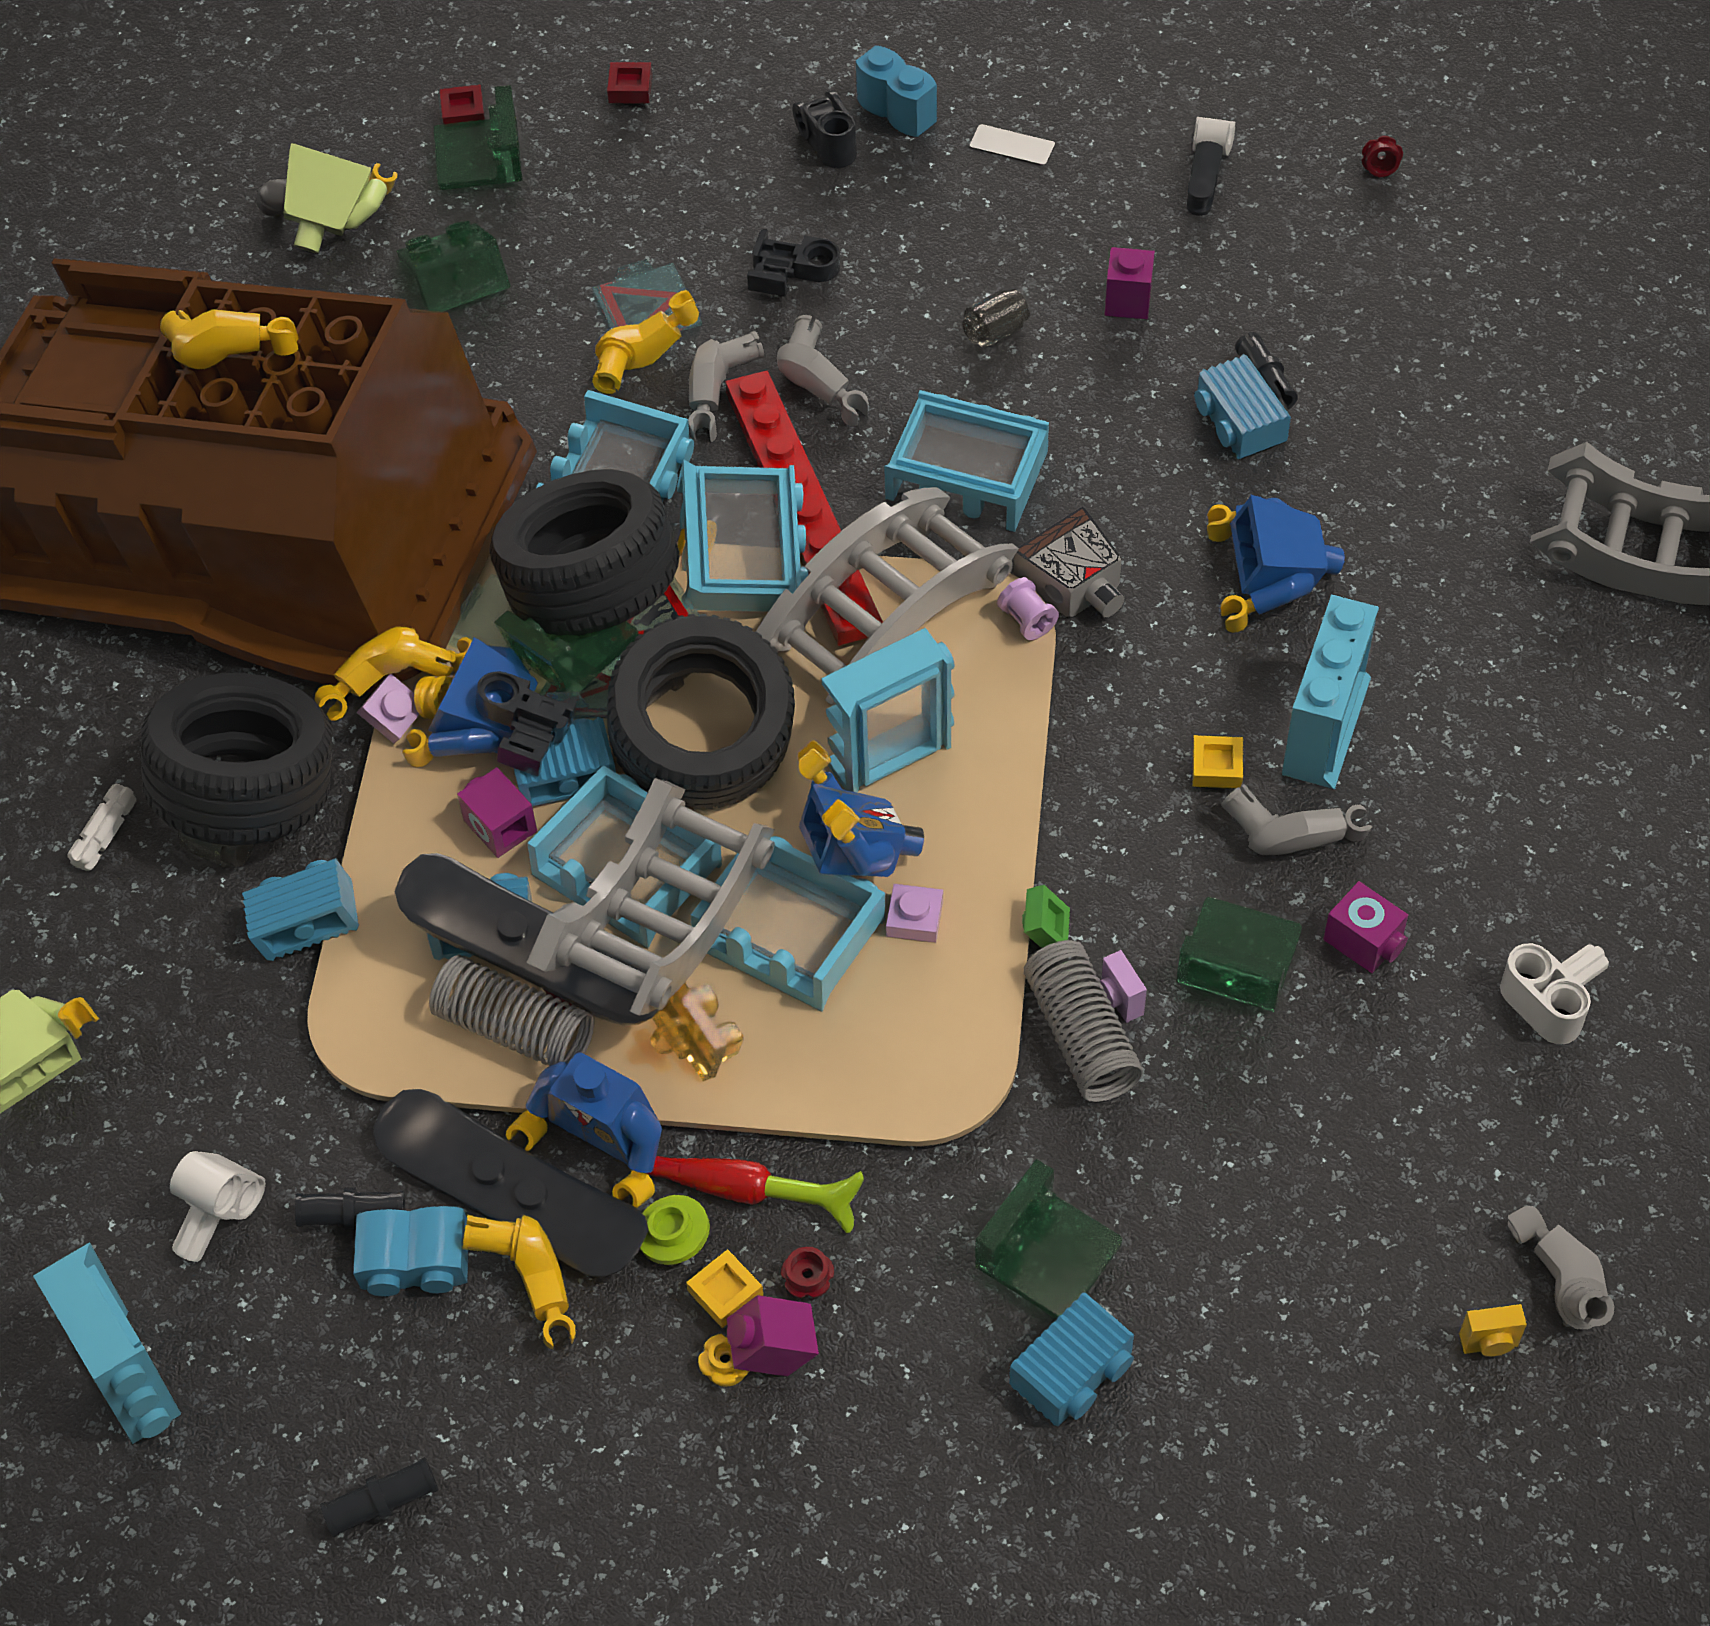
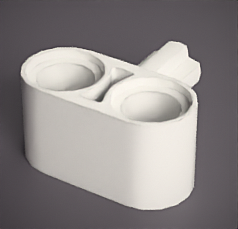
[1500,943,1609,1044]
[170,1151,266,1262]

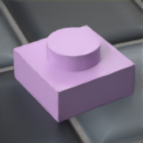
[357,674,419,744]
[886,884,943,943]
[1100,950,1147,1023]

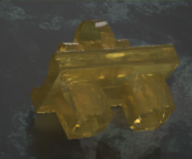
[650,983,744,1081]

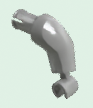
[777,315,869,426]
[688,331,764,442]
[1221,784,1372,855]
[1508,1206,1614,1329]

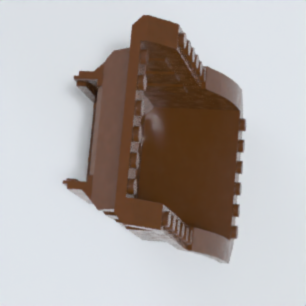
[0,259,537,693]

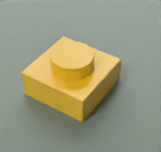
[1192,735,1243,788]
[686,1249,763,1328]
[1459,1304,1527,1356]

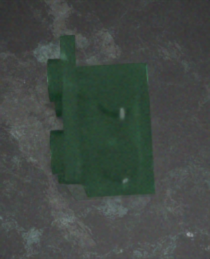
[434,85,523,190]
[396,221,511,312]
[494,610,639,697]
[1176,897,1302,1012]
[975,1159,1122,1319]

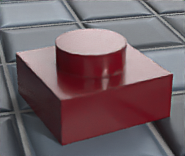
[607,62,652,104]
[440,84,486,130]

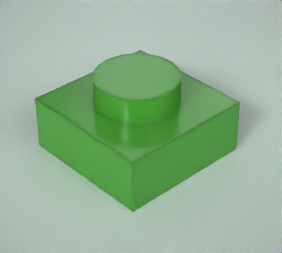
[1022,885,1070,948]

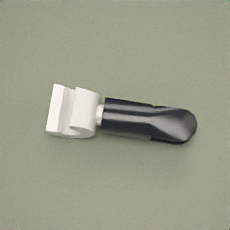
[1187,117,1235,216]

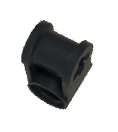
[792,90,857,168]

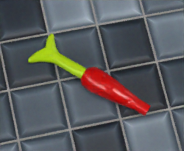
[647,1156,864,1233]

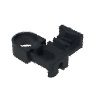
[747,229,840,297]
[476,671,576,777]

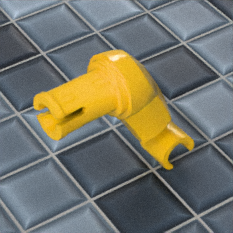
[592,290,699,394]
[160,309,299,369]
[462,1215,576,1349]

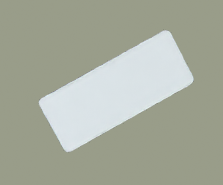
[970,124,1055,165]

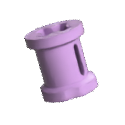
[997,577,1059,640]

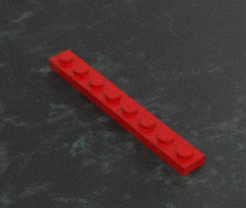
[725,370,883,646]

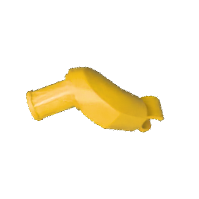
[315,627,456,721]

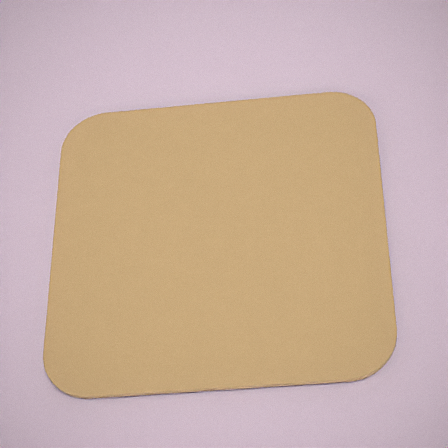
[307,542,1056,1146]

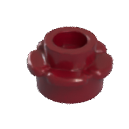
[1361,136,1403,177]
[781,1247,834,1298]

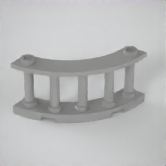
[1530,442,1710,605]
[756,487,1019,706]
[527,778,775,1016]

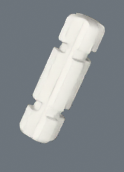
[68,784,136,871]

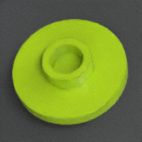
[640,1195,710,1265]

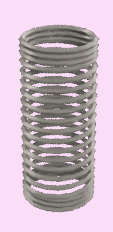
[1024,940,1143,1102]
[429,954,594,1066]

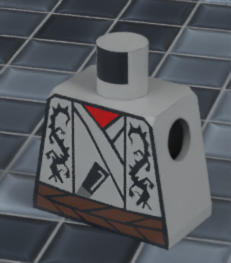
[1013,507,1124,617]

